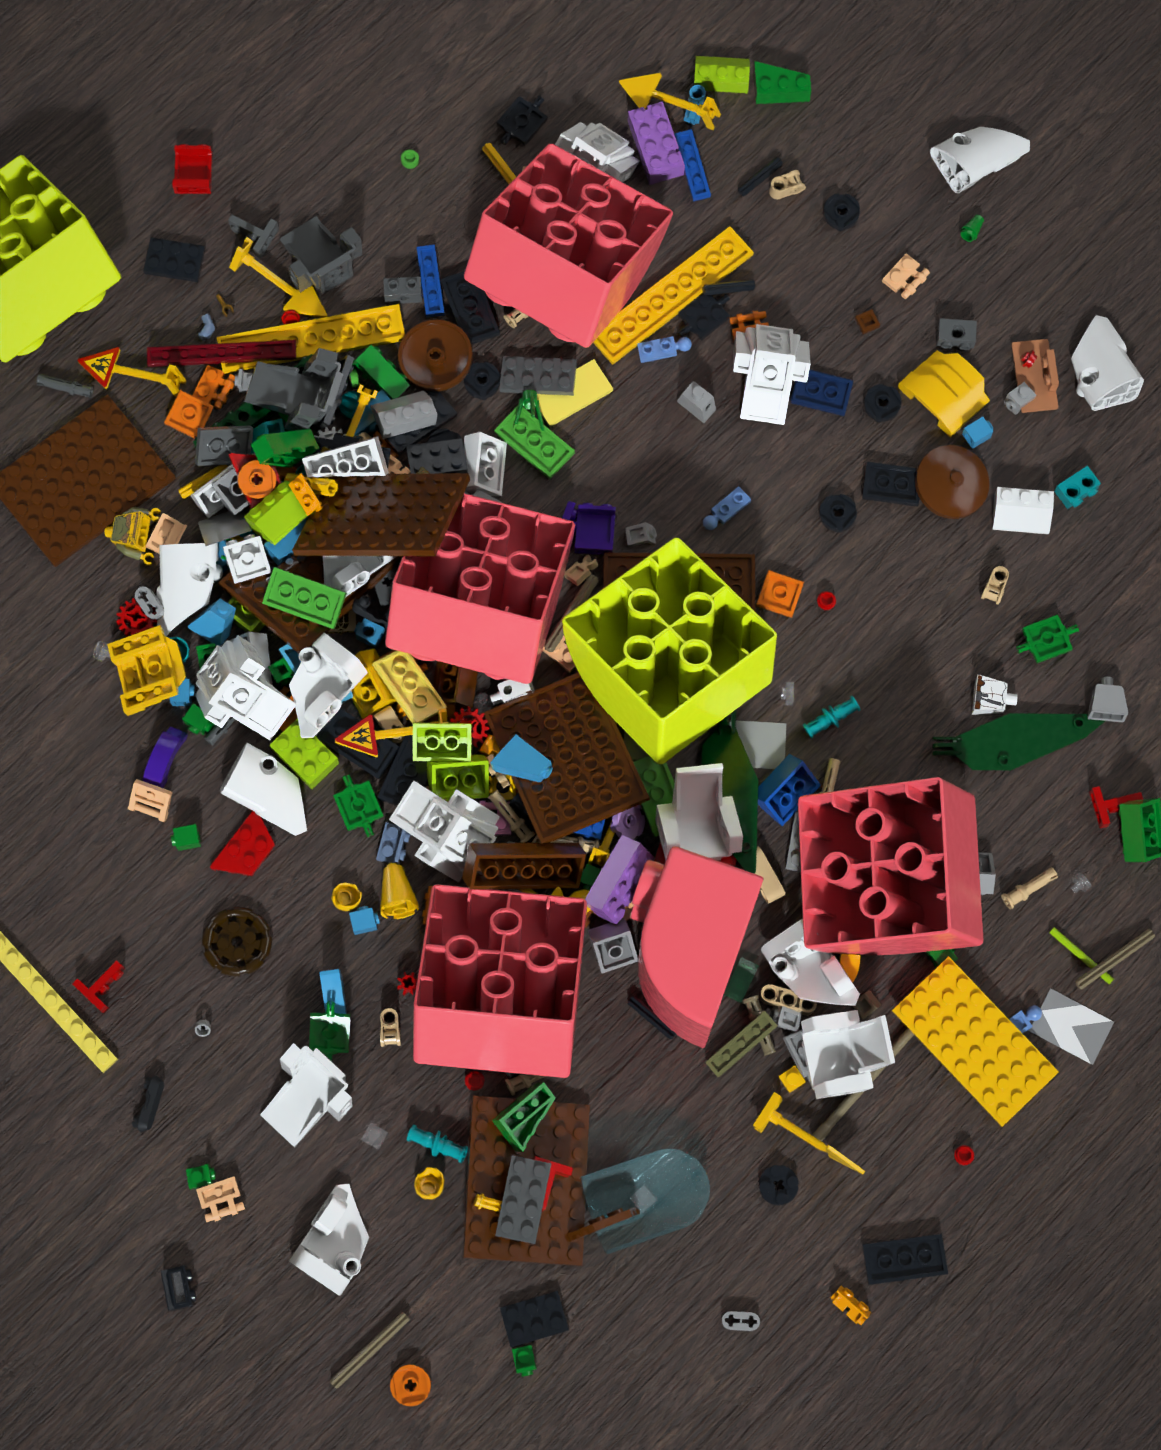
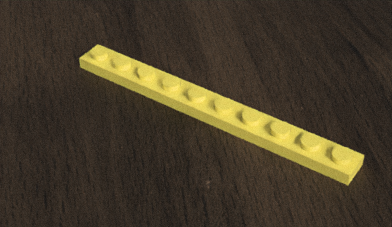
[0,931,118,1073]

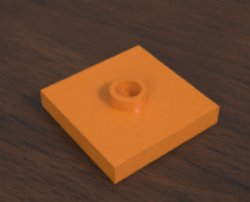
[164,390,214,439]
[756,570,804,618]

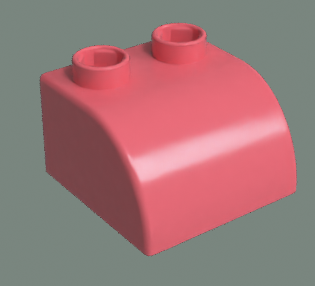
[464,143,673,348]
[385,493,575,684]
[798,777,983,955]
[631,846,764,1048]
[413,884,587,1078]

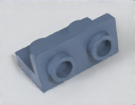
[376,822,411,865]

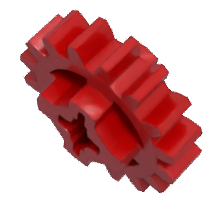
[116,598,157,637]
[449,706,490,747]

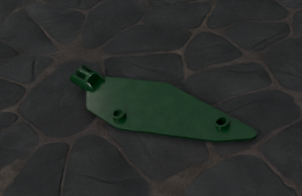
[702,709,759,874]
[932,713,1105,771]

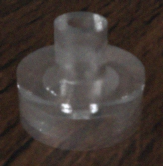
[93,641,110,661]
[473,693,493,713]
[1071,873,1092,893]

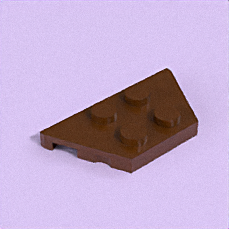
[567,1206,640,1241]

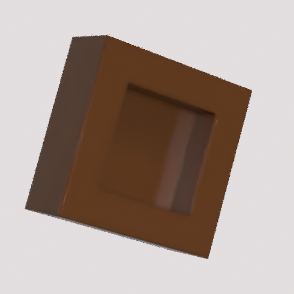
[855,309,880,334]

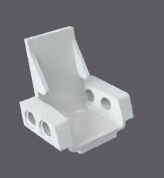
[555,122,640,182]
[733,324,810,425]
[195,635,296,740]
[655,763,743,860]
[389,781,500,882]
[801,1010,895,1099]
[260,1043,352,1148]

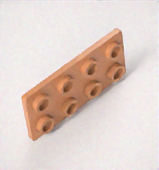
[1011,339,1059,413]

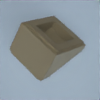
[852,990,881,1020]

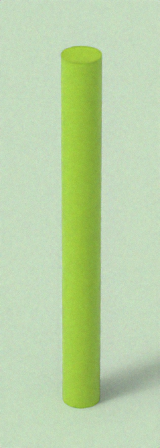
[1049,927,1114,985]

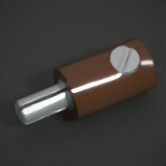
[266,556,300,583]

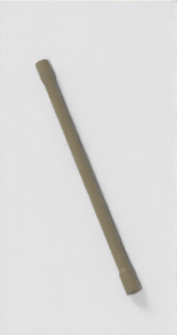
[812,1028,914,1141]

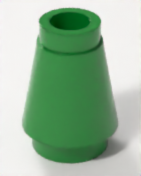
[960,215,984,242]

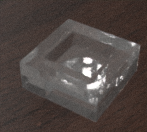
[781,682,794,705]
[361,1123,388,1150]
[630,1184,658,1213]

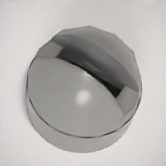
[195,1019,211,1037]

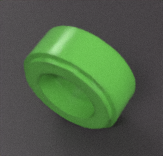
[401,149,419,169]
[348,369,359,388]

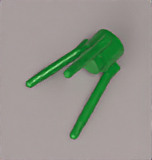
[514,390,545,431]

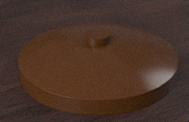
[398,320,473,392]
[915,445,990,519]

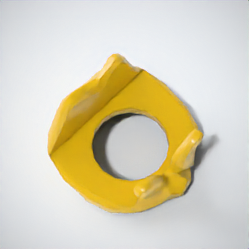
[489,774,518,801]

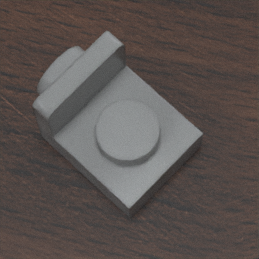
[235,369,253,393]
[625,522,657,547]
[769,1006,802,1032]

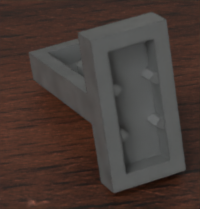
[228,215,279,259]

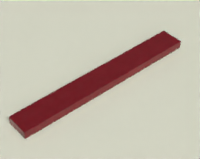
[147,340,297,367]

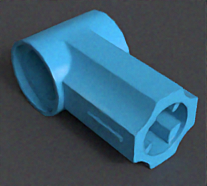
[684,85,706,125]

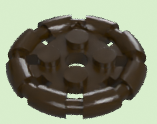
[202,907,272,977]

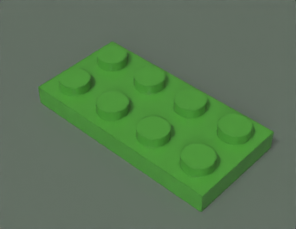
[494,405,575,479]
[262,567,347,629]
[633,755,675,837]

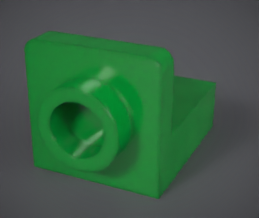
[186,1164,216,1190]
[512,1345,537,1377]

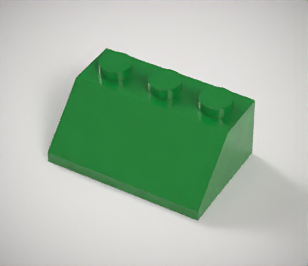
[1119,798,1161,862]

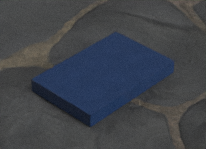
[790,369,854,416]

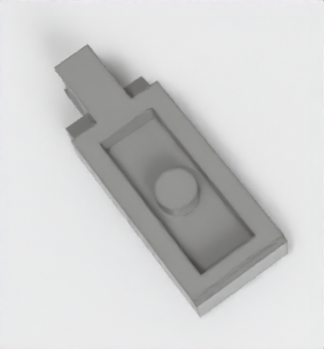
[783,1029,811,1085]

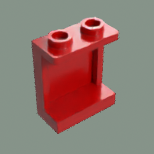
[172,144,213,194]

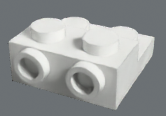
[223,534,271,584]

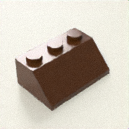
[433,661,478,709]

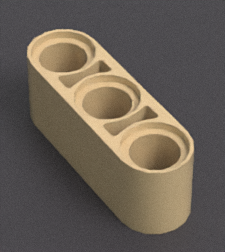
[755,846,786,904]
[760,984,817,1016]

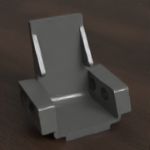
[279,216,362,295]
[244,348,343,431]

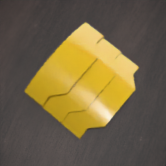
[898,350,990,438]
[107,625,186,716]

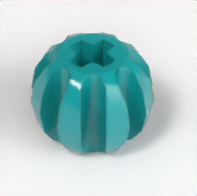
[339,391,361,419]

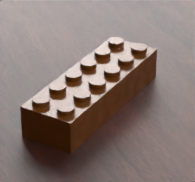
[462,842,586,890]

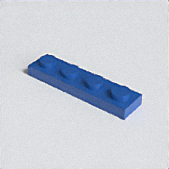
[674,129,711,202]
[417,245,445,318]

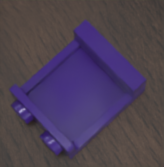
[575,503,616,555]

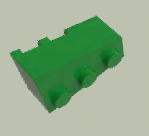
[753,61,811,104]
[353,345,410,400]
[251,429,319,468]
[492,1082,556,1152]

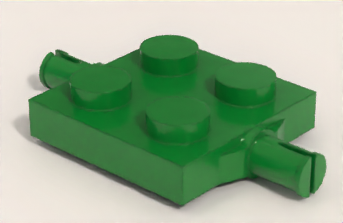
[1016,615,1079,664]
[333,775,384,837]
[309,1001,350,1062]

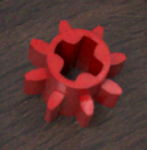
[397,972,418,996]

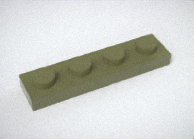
[705,1011,778,1078]

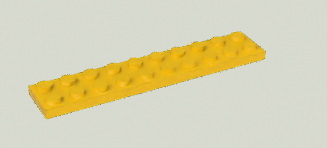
[593,226,754,365]
[217,304,405,374]

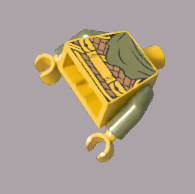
[105,507,161,566]

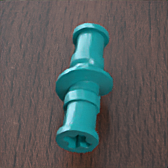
[802,696,861,739]
[407,1124,468,1163]

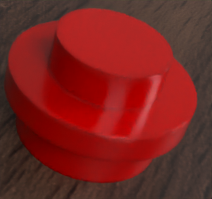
[281,310,300,325]
[1021,350,1037,368]
[817,591,836,610]
[465,1071,485,1091]
[954,1145,974,1166]

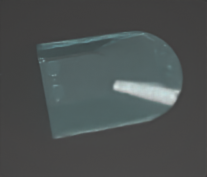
[580,1149,710,1255]

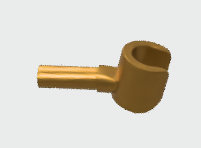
[216,294,234,317]

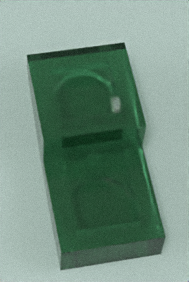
[723,957,759,1003]

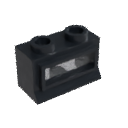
[161,1265,197,1312]

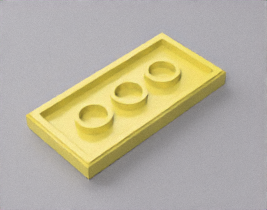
[537,359,613,427]
[373,650,447,724]

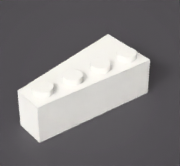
[302,437,389,477]

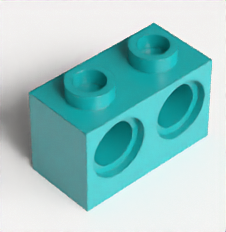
[1054,465,1101,509]

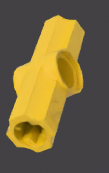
[284,473,338,496]

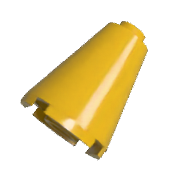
[380,863,419,919]

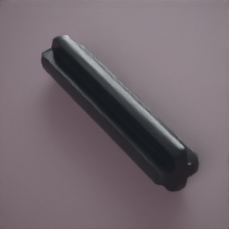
[738,157,783,196]
[702,279,756,295]
[628,995,676,1039]

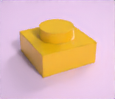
[778,1066,806,1093]

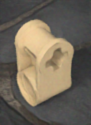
[769,170,806,199]
[981,566,1009,605]
[373,705,405,743]
[380,1008,401,1047]

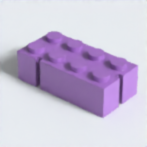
[628,101,685,185]
[585,835,655,925]

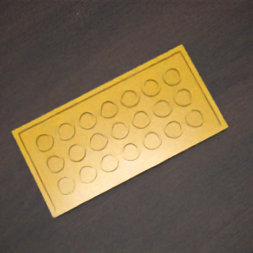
[891,956,1059,1127]

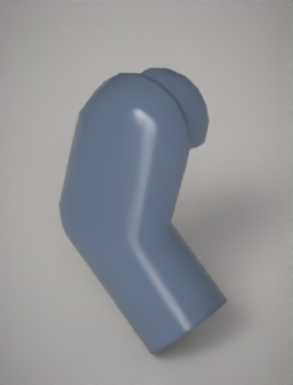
[198,314,215,341]

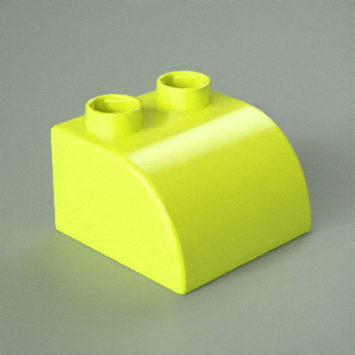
[0,155,121,362]
[562,538,777,764]

